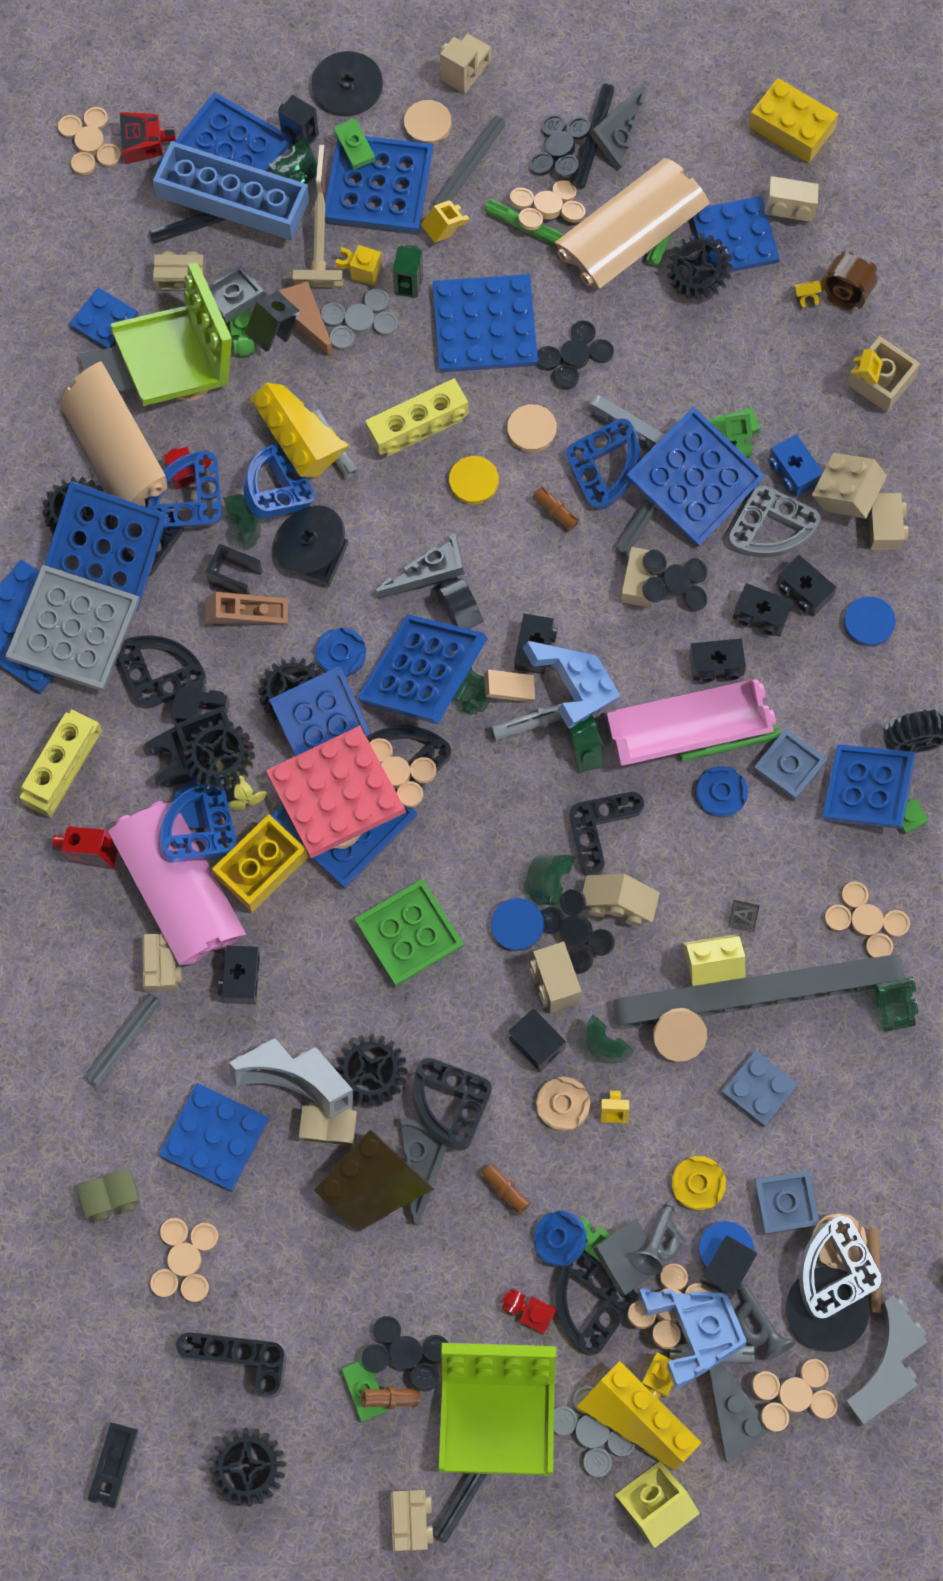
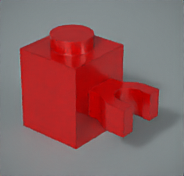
[163,446,212,490]

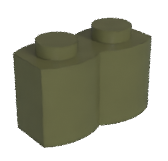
[77,1169,141,1223]

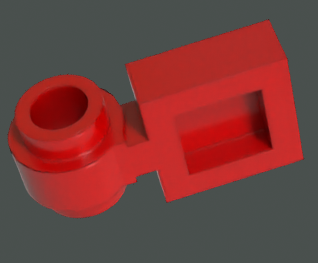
[501,1288,557,1335]

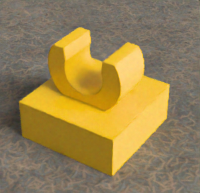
[793,280,822,307]
[851,349,882,384]
[601,1090,629,1124]

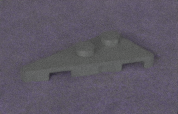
[589,85,646,170]
[376,533,465,598]
[401,1117,448,1226]
[708,1362,769,1463]

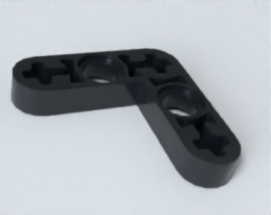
[569,792,644,876]

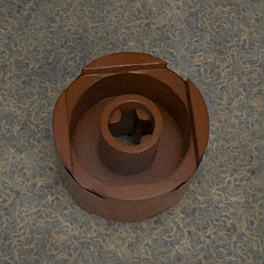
[820,251,878,310]

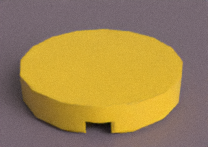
[449,456,499,505]
[672,1156,726,1211]

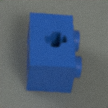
[768,434,823,497]

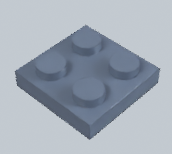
[754,728,827,801]
[722,1050,798,1127]
[754,1171,819,1235]

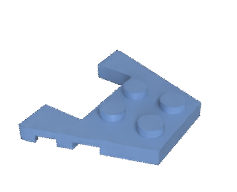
[523,641,620,728]
[638,1288,747,1390]

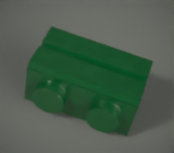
[392,245,424,298]

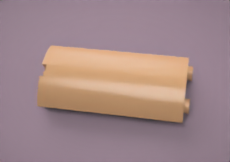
[555,158,710,289]
[61,361,167,506]

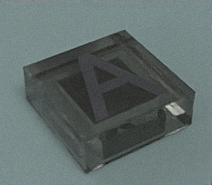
[728,900,760,933]

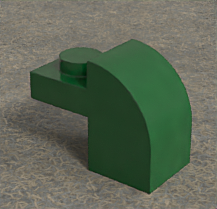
[566,714,604,773]

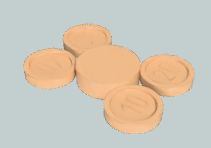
[58,107,121,175]
[510,180,586,230]
[370,738,436,807]
[825,882,910,958]
[150,1218,219,1302]
[628,1263,711,1349]
[752,1359,838,1432]

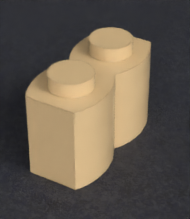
[299,1102,357,1147]

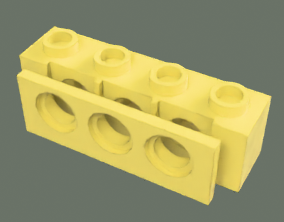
[365,378,469,457]
[19,709,102,818]

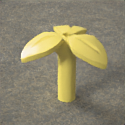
[228,775,268,811]

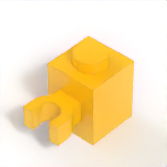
[421,200,469,243]
[335,245,383,286]
[642,1352,673,1399]

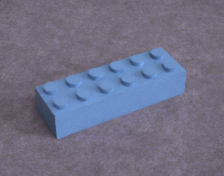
[153,141,309,240]

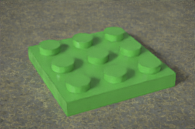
[355,879,464,987]

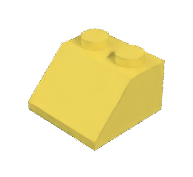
[682,935,746,986]
[615,1461,700,1548]

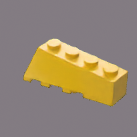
[250,382,350,478]
[576,1361,702,1471]

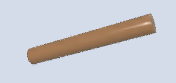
[868,1228,882,1313]

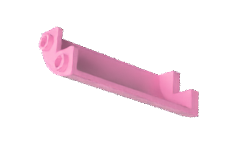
[604,679,776,766]
[108,801,247,965]

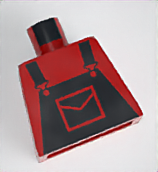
[119,112,176,164]
[52,826,118,870]

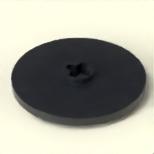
[312,51,383,116]
[274,505,345,574]
[786,1267,870,1352]

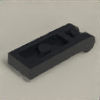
[88,1422,139,1509]

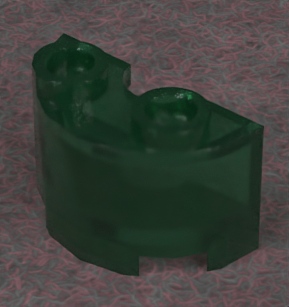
[267,137,318,184]
[223,494,262,551]
[452,667,492,715]
[523,855,576,905]
[875,976,919,1032]
[585,1014,634,1064]

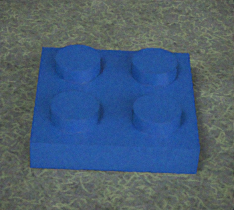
[69,287,139,349]

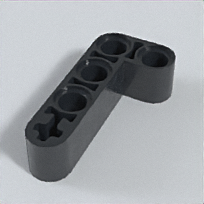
[176,1332,286,1398]

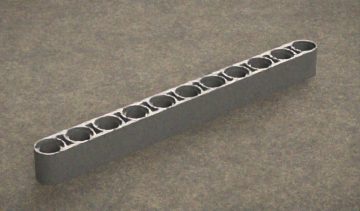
[614,954,906,1029]

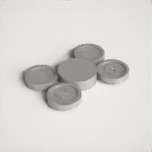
[321,288,398,350]
[554,1386,636,1477]

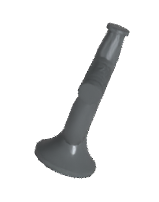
[631,1203,686,1275]
[735,1284,796,1360]

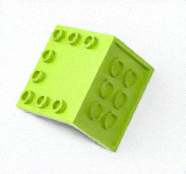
[111,262,232,406]
[439,1343,557,1476]

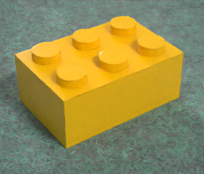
[749,78,838,163]
[212,814,308,913]

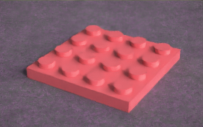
[266,726,406,858]

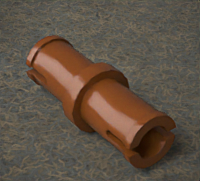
[532,486,580,532]
[480,1164,531,1215]
[361,1386,420,1409]

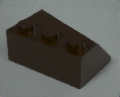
[314,1129,435,1232]

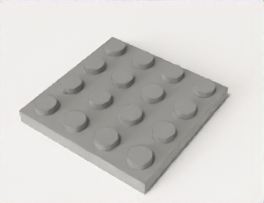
[6,565,140,692]

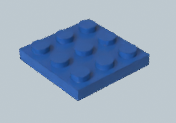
[692,195,780,273]
[269,666,371,756]
[823,744,916,829]
[159,1083,270,1192]

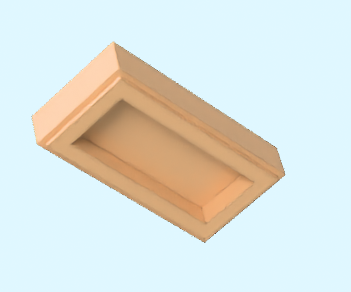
[484,669,535,702]

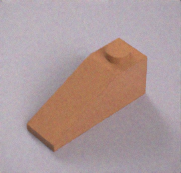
[280,281,333,356]
[205,592,288,625]

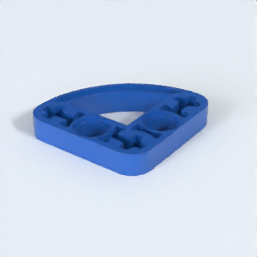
[566,418,640,510]
[243,444,315,518]
[148,451,222,529]
[158,784,237,863]

